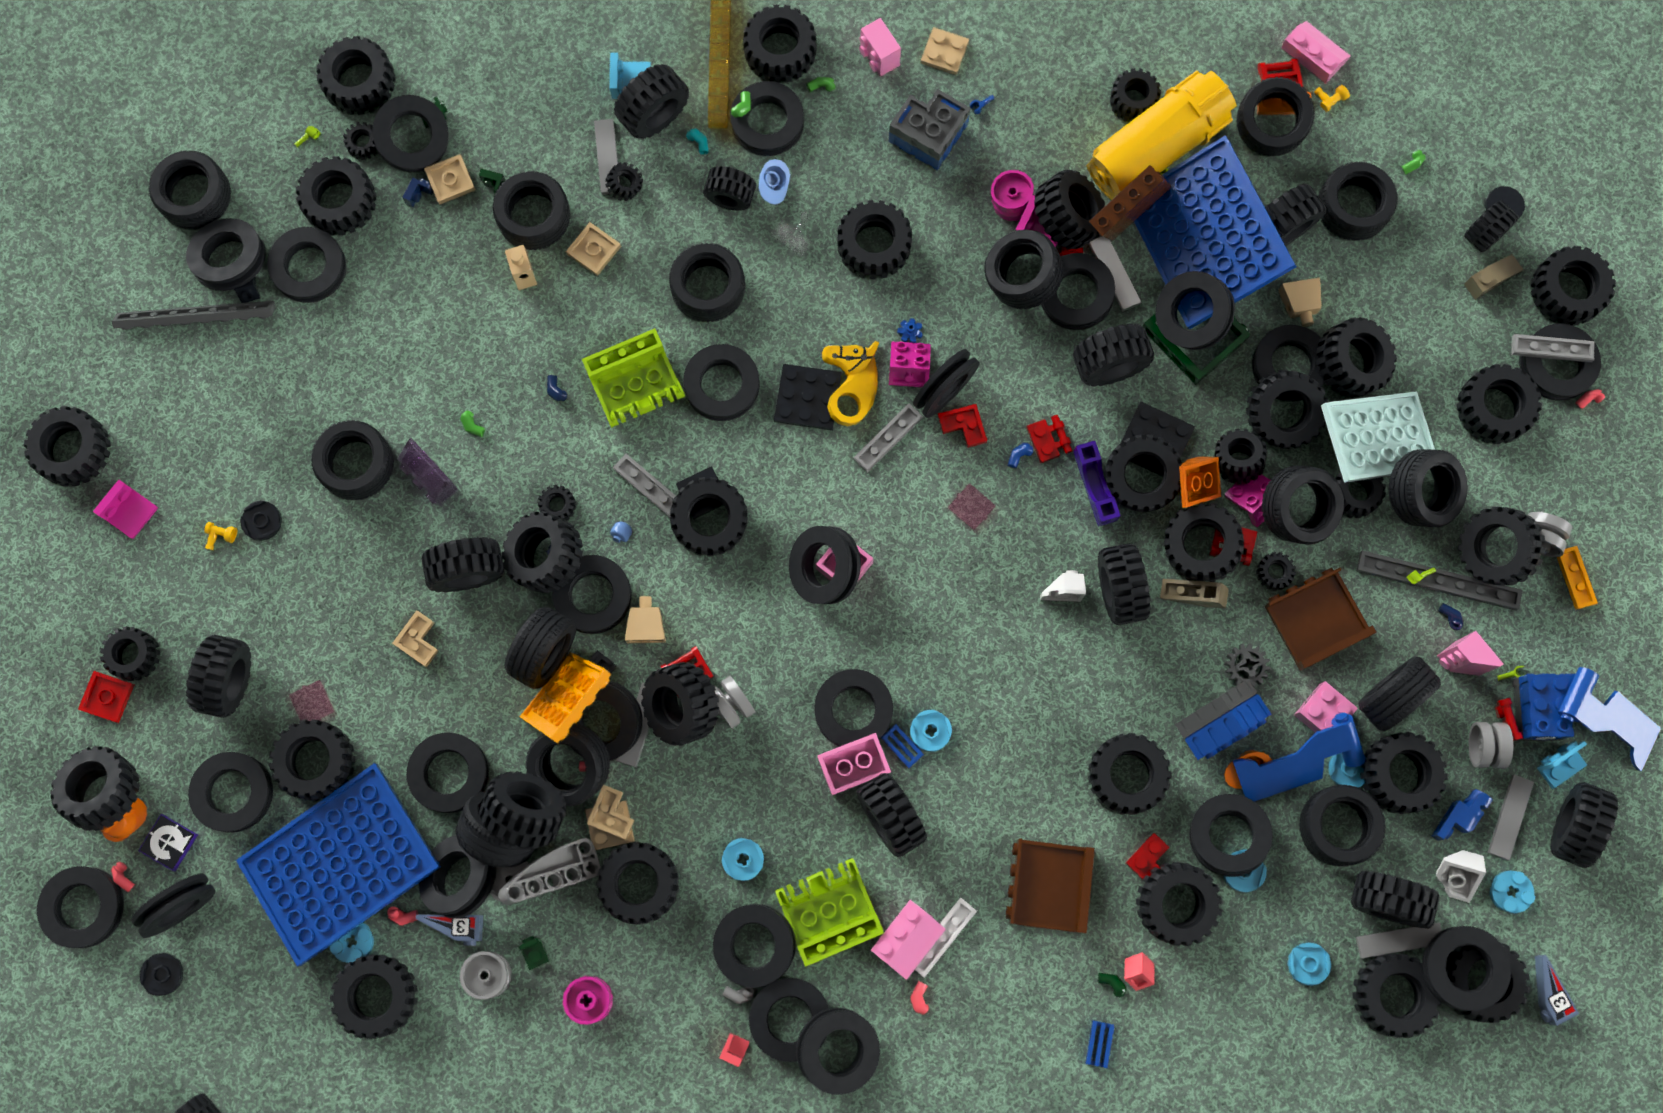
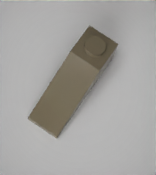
[1464,254,1524,300]
[1160,579,1229,609]

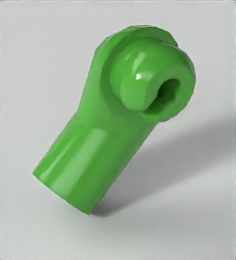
[806,77,836,92]
[731,91,751,118]
[1401,150,1426,175]
[460,411,485,437]

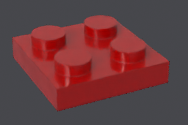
[78,671,135,723]

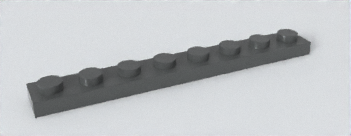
[111,300,276,330]
[1356,550,1523,611]

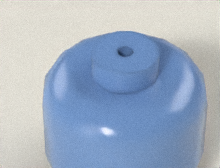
[610,522,632,543]

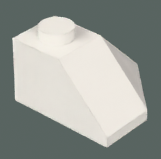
[1040,570,1086,602]
[1436,850,1486,903]

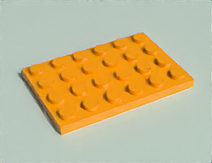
[519,652,611,743]

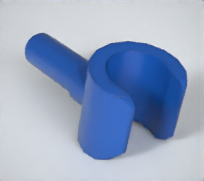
[970,95,995,114]

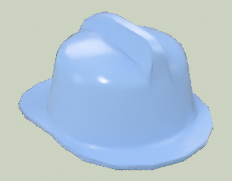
[759,159,790,205]

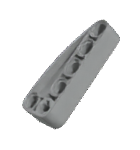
[499,838,601,905]

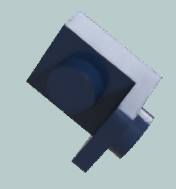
[402,178,433,207]

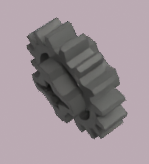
[1224,643,1271,687]

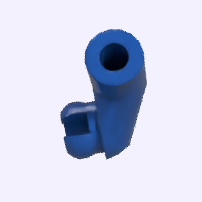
[1008,443,1034,468]

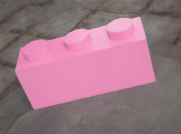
[1282,21,1350,84]
[1437,631,1503,676]
[817,733,891,796]
[871,900,946,980]

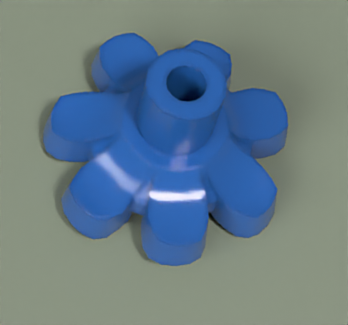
[897,318,923,343]

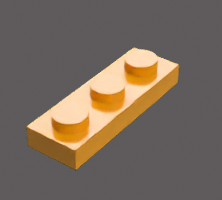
[1557,546,1598,610]

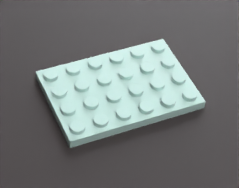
[1321,392,1435,483]

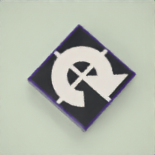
[138,814,198,872]

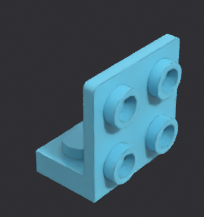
[609,53,651,99]
[1537,741,1587,789]

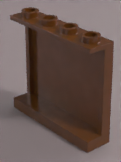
[1089,165,1172,241]
[1264,567,1377,671]
[1005,838,1095,933]

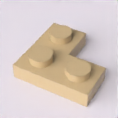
[392,610,439,667]
[587,785,635,840]

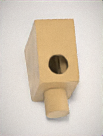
[505,245,537,290]
[1279,278,1321,327]
[625,596,666,644]

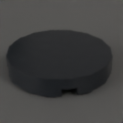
[1484,186,1525,219]
[240,500,282,541]
[140,953,184,996]

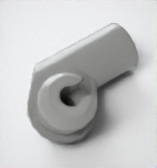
[722,986,754,1004]

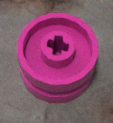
[991,170,1035,221]
[563,976,613,1025]

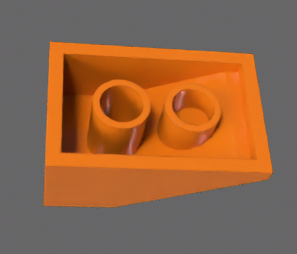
[1179,457,1221,508]

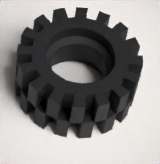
[343,122,377,160]
[605,162,643,201]
[538,485,576,521]
[1256,552,1296,591]

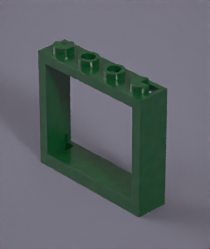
[1142,314,1251,385]

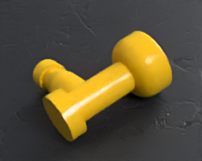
[1314,85,1350,112]
[204,522,238,550]

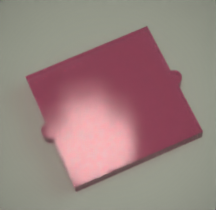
[948,483,996,530]
[289,680,335,721]

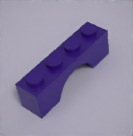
[1073,441,1121,527]

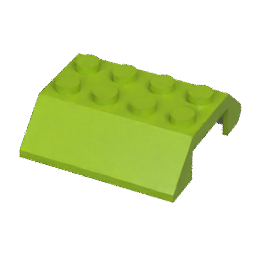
[582,328,685,428]
[775,858,884,967]

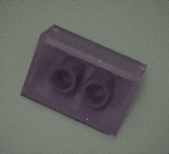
[398,438,459,506]

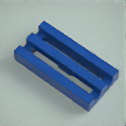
[881,724,924,769]
[1085,1020,1114,1068]

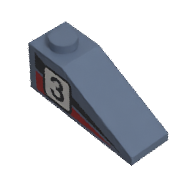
[416,915,483,946]
[1535,955,1579,1026]

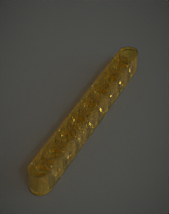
[708,0,731,129]

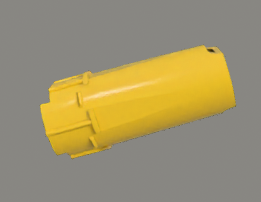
[1086,71,1237,200]

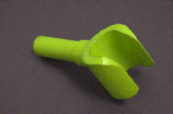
[294,126,321,147]
[1406,567,1436,584]
[1497,665,1525,681]

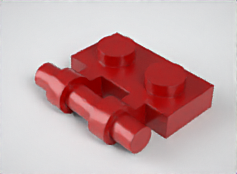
[1026,414,1073,463]

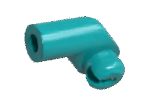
[686,129,709,155]

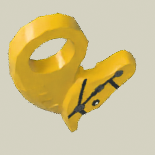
[822,341,879,427]

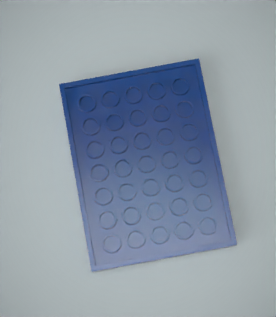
[1134,135,1297,329]
[236,763,441,967]

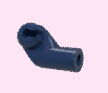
[547,375,567,401]
[1438,603,1463,631]

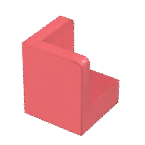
[1124,952,1154,991]
[719,1033,750,1067]

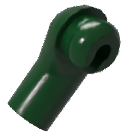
[1098,973,1127,998]

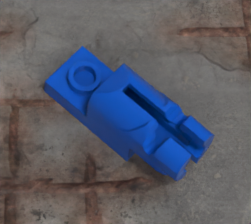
[1431,789,1493,841]

